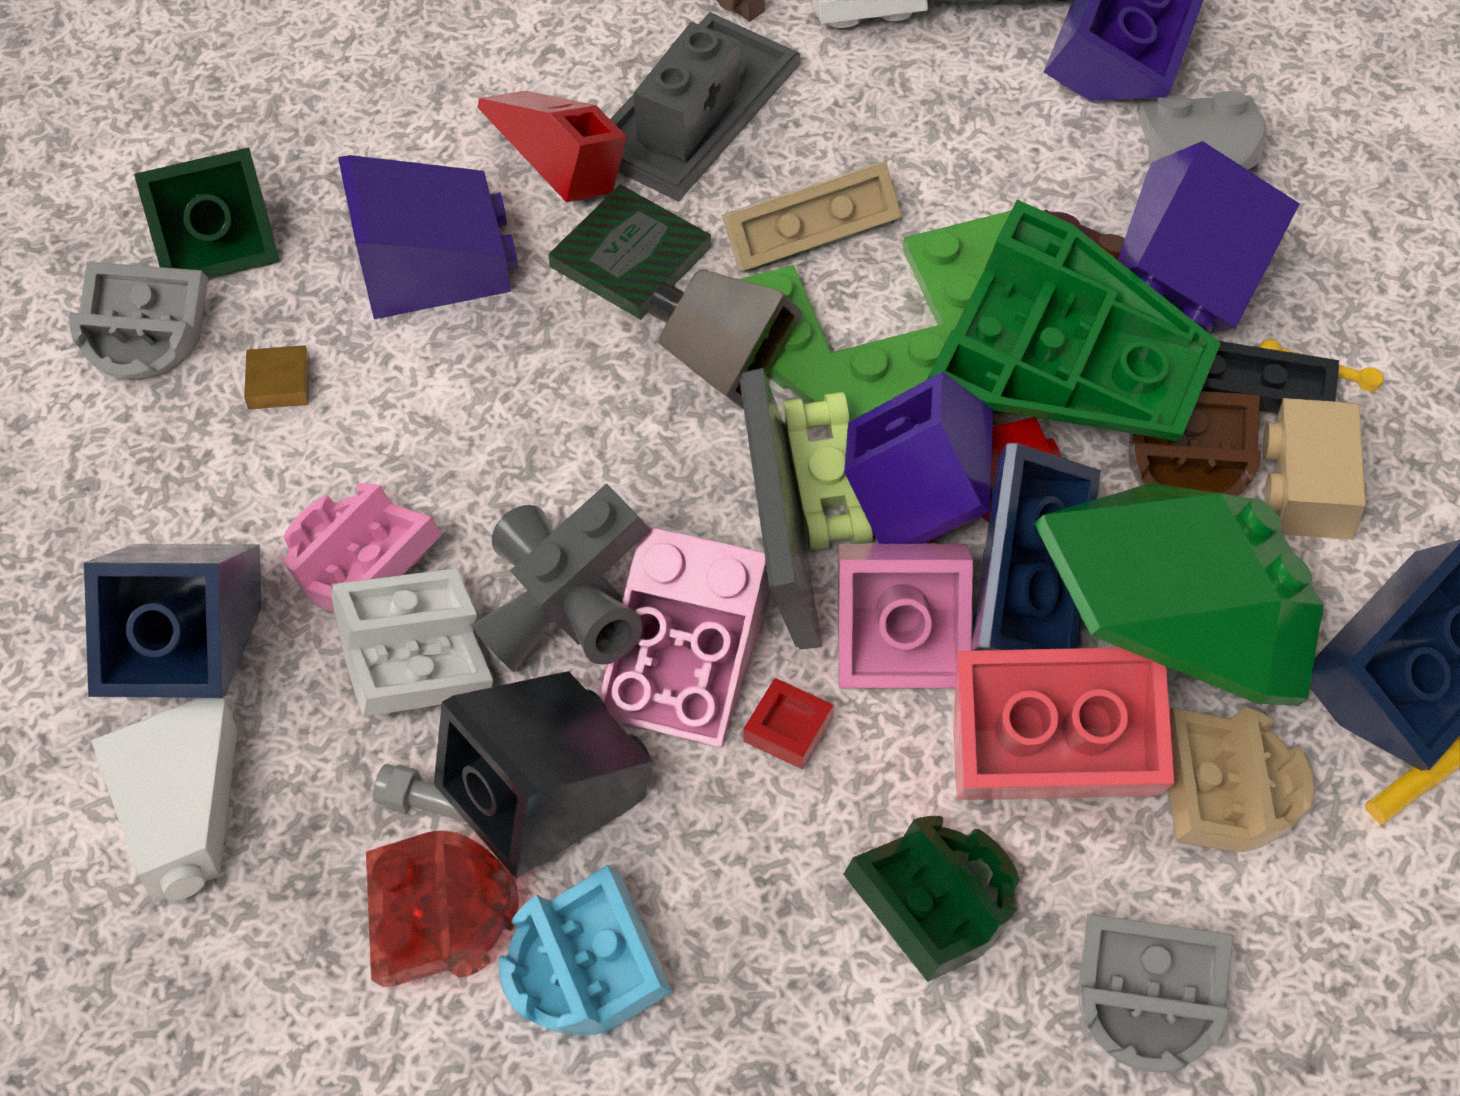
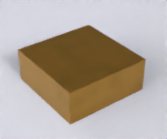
[244,345,310,410]

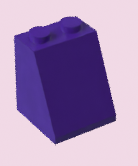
[1118,141,1300,334]
[338,155,518,320]

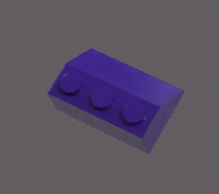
[1043,0,1204,101]

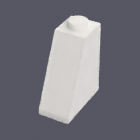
[91,697,238,903]

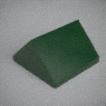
[134,147,280,278]

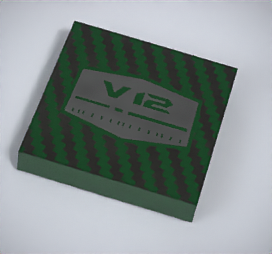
[548,184,711,320]

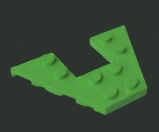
[740,211,1011,422]

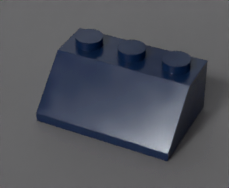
[971,443,1101,651]
[1310,540,1460,771]

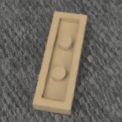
[721,162,902,271]

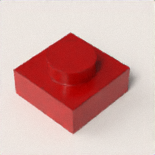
[743,678,834,770]

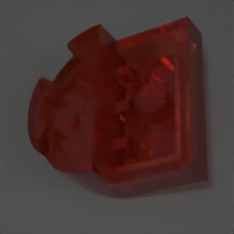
[366,830,519,988]

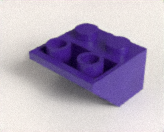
[844,371,993,544]

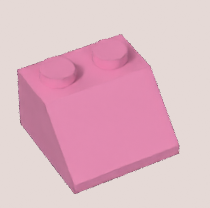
[837,544,973,688]

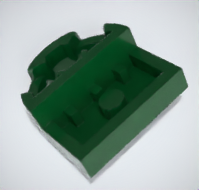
[843,816,1019,982]

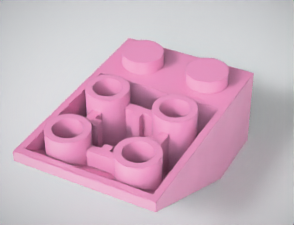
[599,526,770,747]

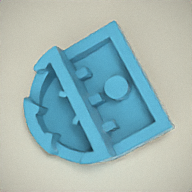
[499,865,673,1036]

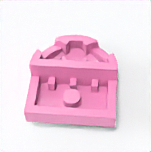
[282,483,442,613]

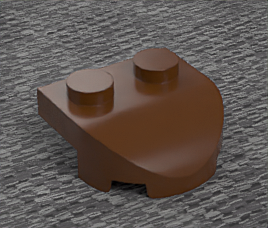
[1129,391,1261,496]

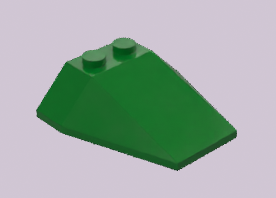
[927,199,1221,441]
[1034,483,1323,706]

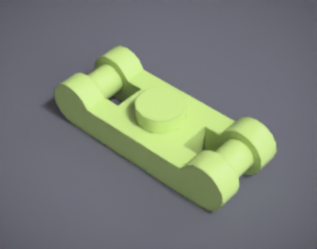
[782,392,873,551]

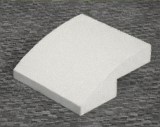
[331,568,493,717]

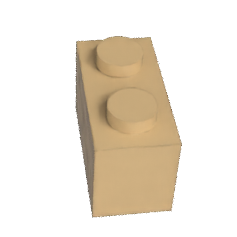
[1263,398,1366,540]

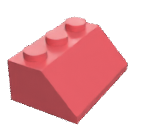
[953,648,1174,800]

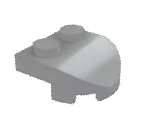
[1139,91,1265,172]
[70,262,208,379]
[1078,914,1234,1072]

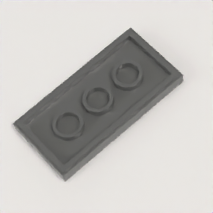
[610,12,800,202]
[739,368,822,650]

